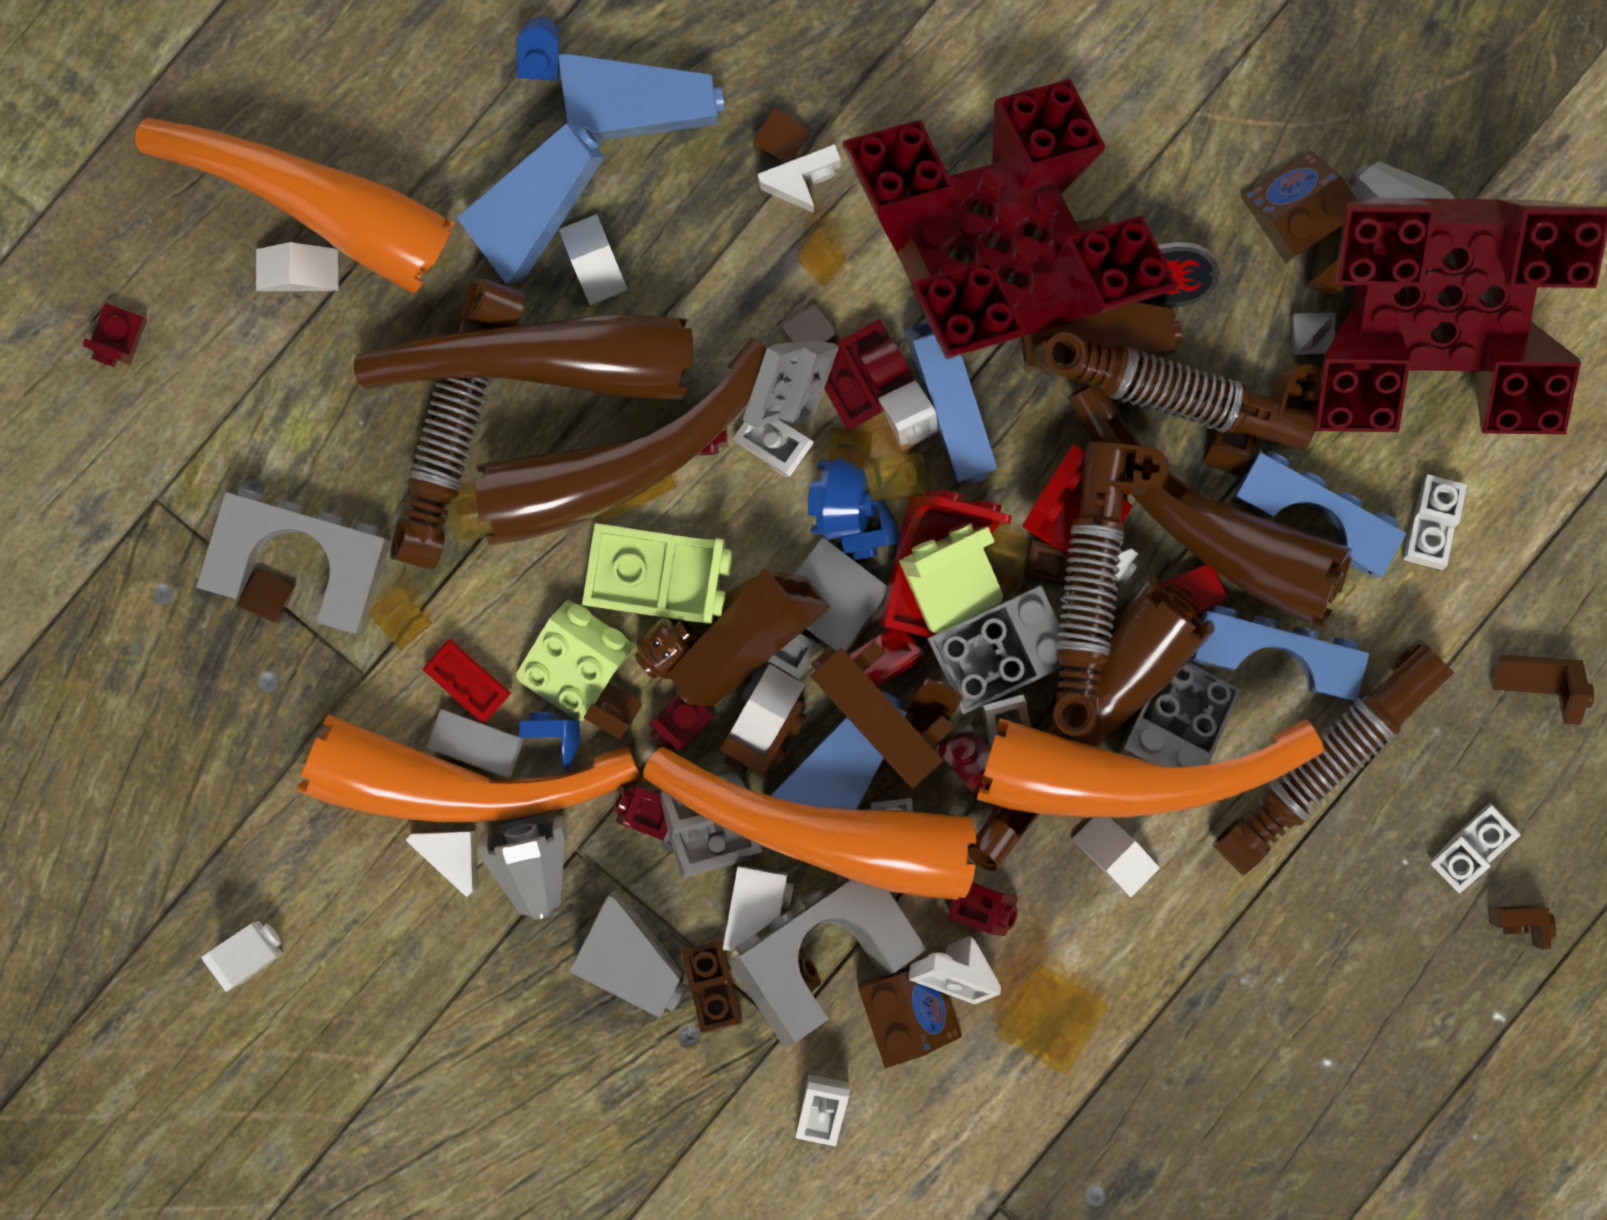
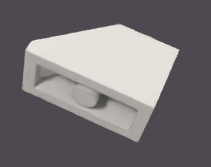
[723,864,794,951]
[201,921,283,992]

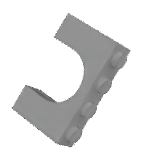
[196,488,391,635]
[728,875,927,1046]

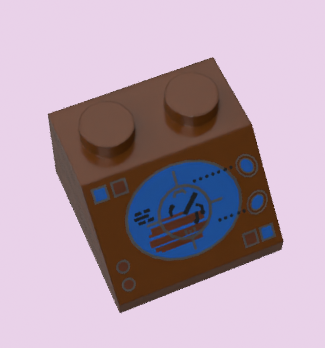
[1241,150,1357,264]
[857,966,962,1069]

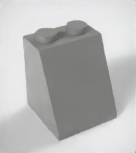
[569,890,686,1018]

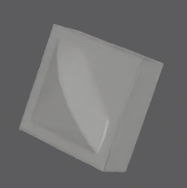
[1291,312,1336,356]

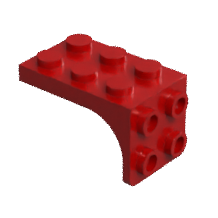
[879,490,1012,638]

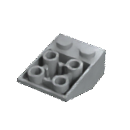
[927,585,1067,714]
[1116,662,1241,768]

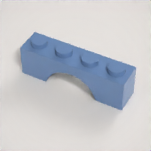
[1230,451,1407,579]
[1190,605,1369,702]

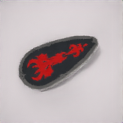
[1137,242,1220,307]

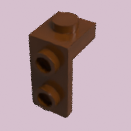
[1491,655,1594,725]
[905,678,963,750]
[720,699,807,776]

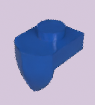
[517,16,560,81]
[840,496,900,560]
[519,712,580,770]

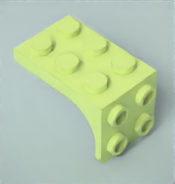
[582,523,733,625]

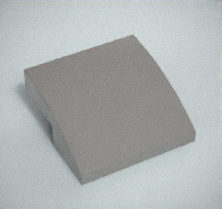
[743,341,839,428]
[794,537,888,652]
[660,771,763,879]

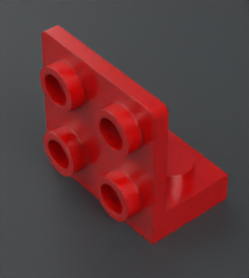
[1022,444,1132,557]

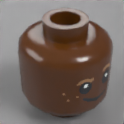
[635,618,697,679]

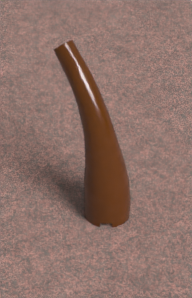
[354,314,693,401]
[475,337,767,545]
[1068,385,1352,627]
[968,576,1215,872]

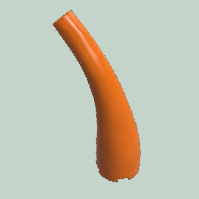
[135,118,454,295]
[296,714,642,822]
[977,718,1324,818]
[643,747,976,900]

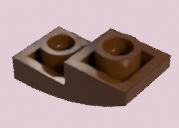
[681,940,743,1035]

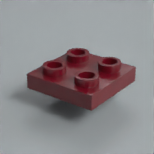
[824,319,914,432]

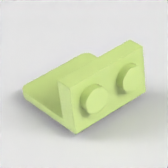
[899,522,1003,634]
[516,599,636,721]

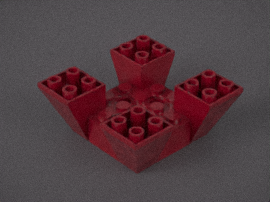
[842,79,1179,359]
[1314,197,1607,435]

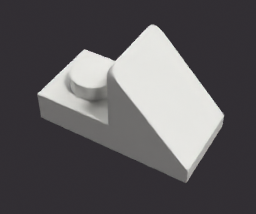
[758,144,841,212]
[732,419,814,477]
[909,937,1001,1004]

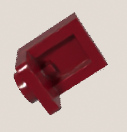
[938,724,991,798]
[614,783,668,841]

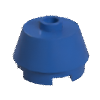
[808,457,877,540]

